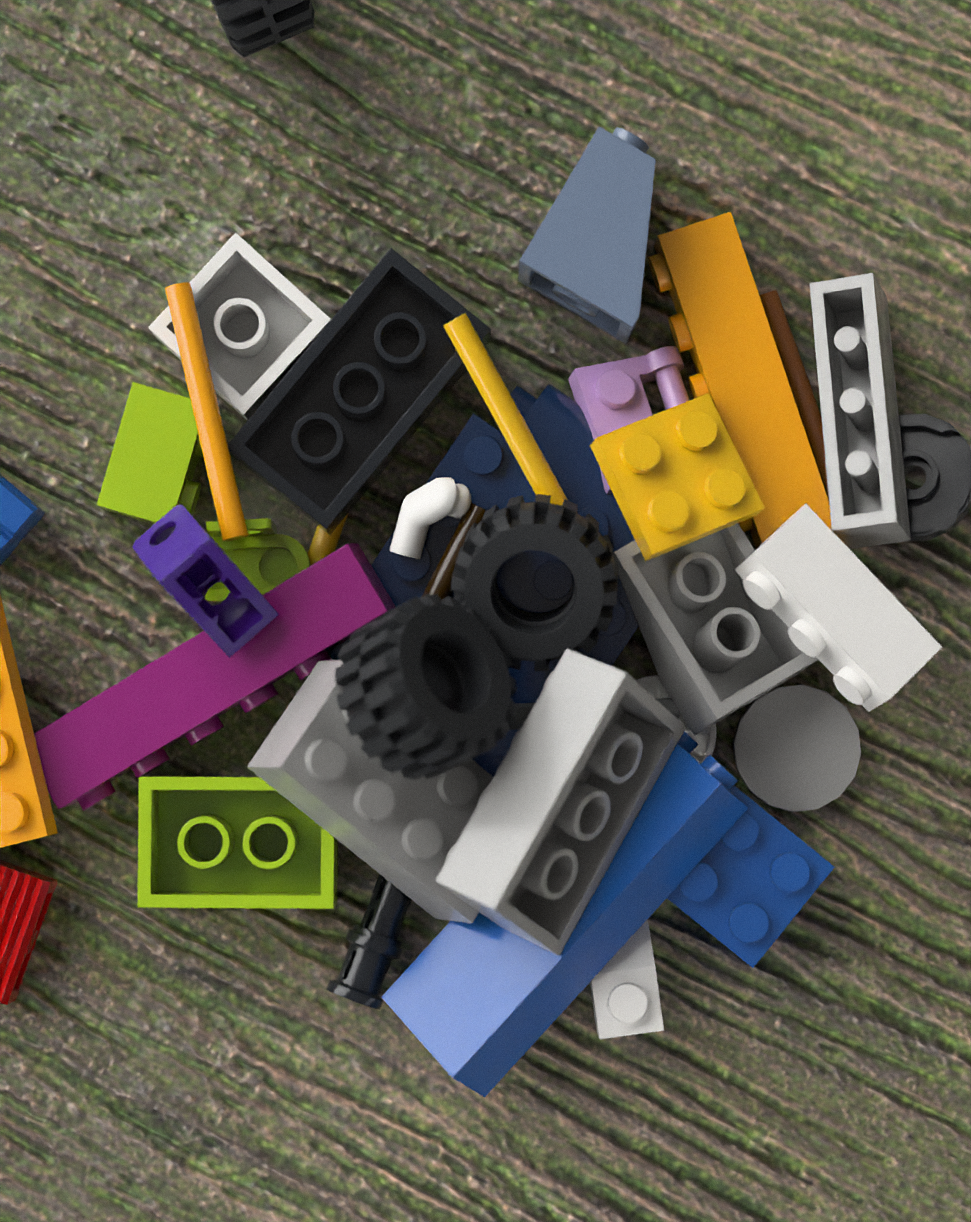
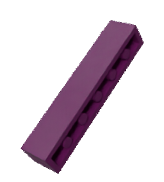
[34,543,396,811]

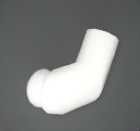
[389,477,471,559]

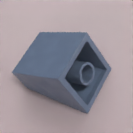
[518,126,656,344]

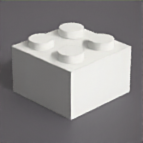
[148,233,331,421]

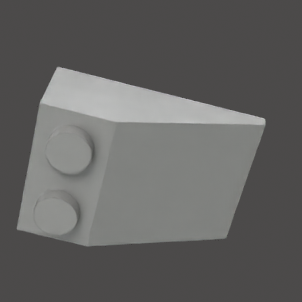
[613,523,818,736]

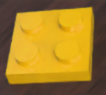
[590,393,765,562]

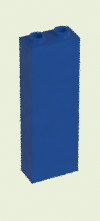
[382,731,748,1097]

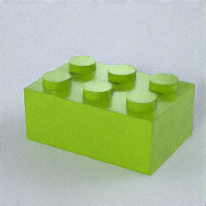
[137,776,338,909]

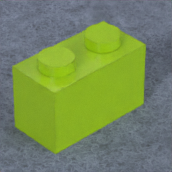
[97,382,204,524]

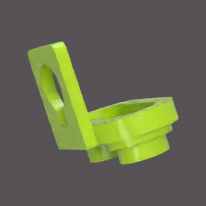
[205,518,310,602]

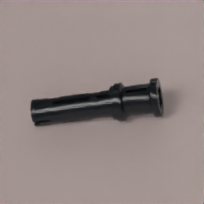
[326,874,412,1010]

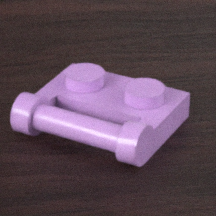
[568,346,689,494]

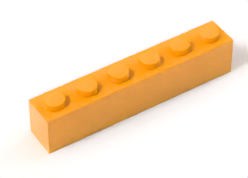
[648,211,832,549]

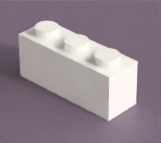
[735,504,942,712]

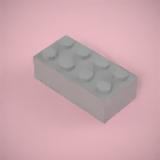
[435,649,687,956]
[247,660,494,923]

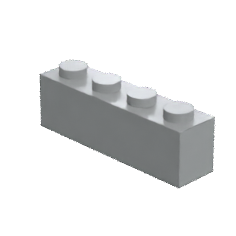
[809,273,911,549]

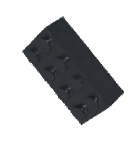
[228,248,491,535]

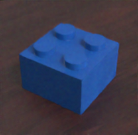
[667,786,834,968]

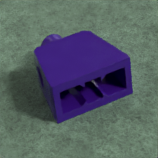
[132,504,279,658]

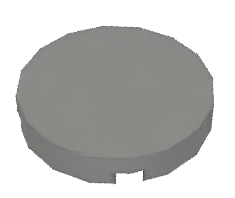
[732,685,861,812]

